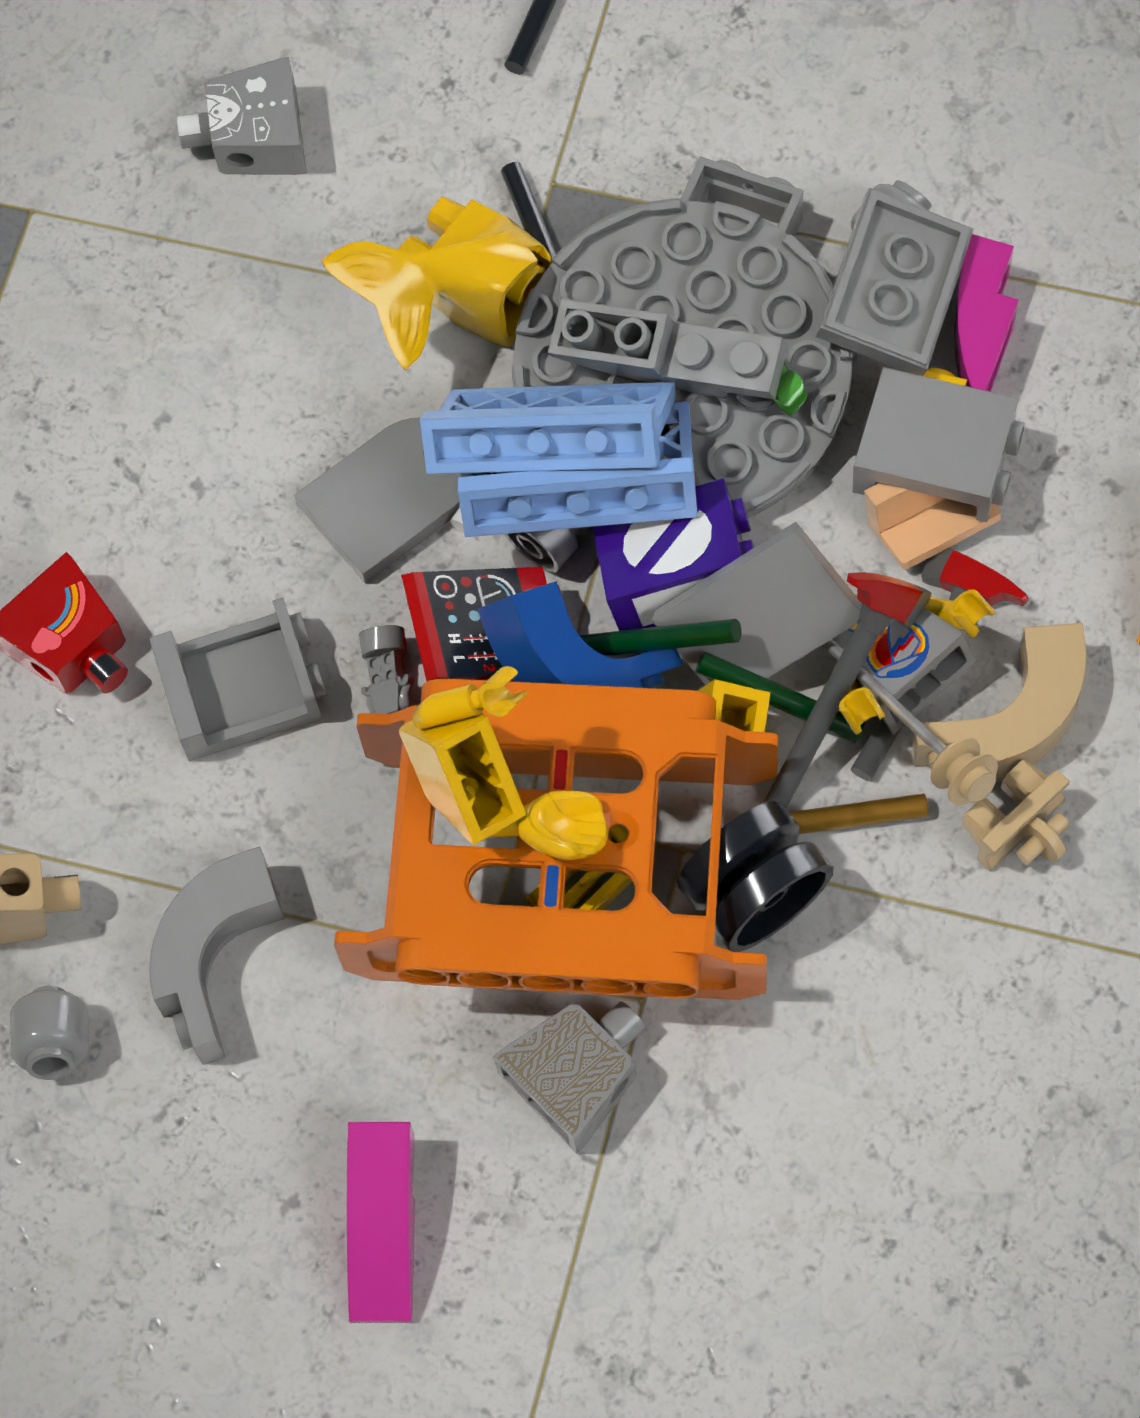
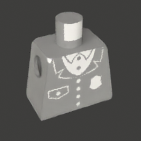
[177,57,307,175]

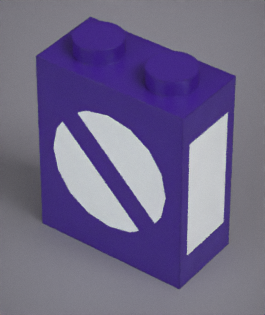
[592,478,755,631]

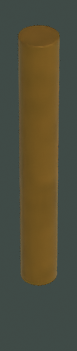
[789,793,928,834]

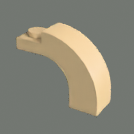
[912,623,1086,781]

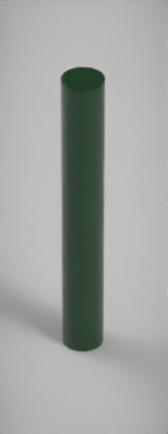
[579,619,742,656]
[695,651,865,743]

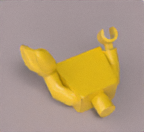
[399,666,608,860]

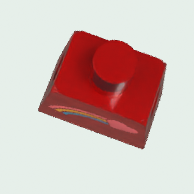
[0,552,128,694]

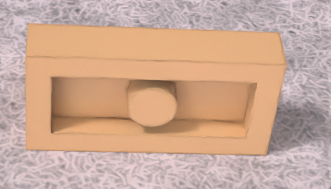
[864,483,1001,570]

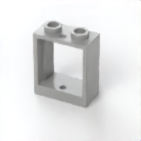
[681,156,804,237]

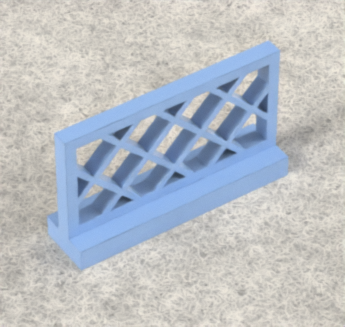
[420,382,676,474]
[458,401,698,537]

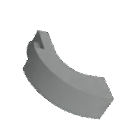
[149,846,284,1065]

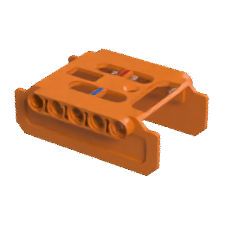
[334,679,778,1000]

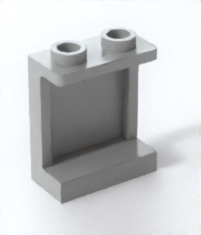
[852,367,1025,522]
[149,598,327,761]

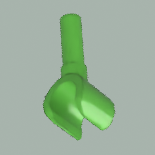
[771,364,808,415]

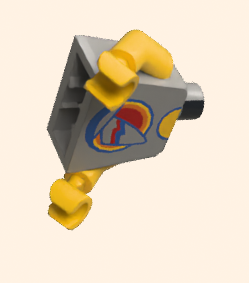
[834,590,996,735]

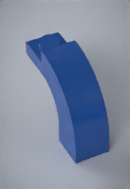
[477,581,683,688]

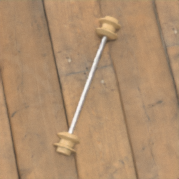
[822,639,998,805]

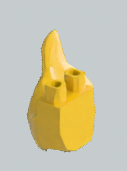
[321,197,553,370]

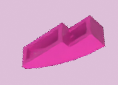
[954,234,1019,392]
[346,1122,415,1323]

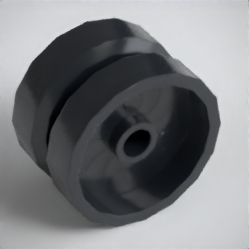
[677,801,834,952]

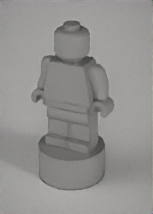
[359,625,415,714]

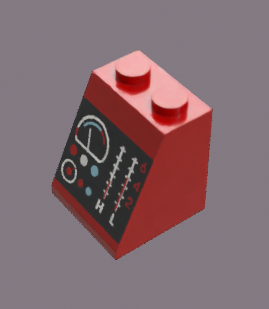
[401,567,561,682]

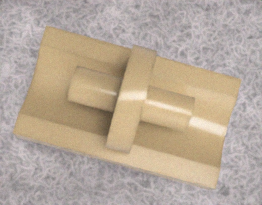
[962,760,1070,872]

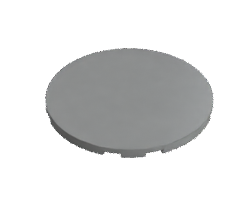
[512,198,852,518]

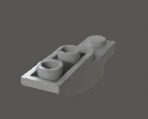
[548,299,788,399]

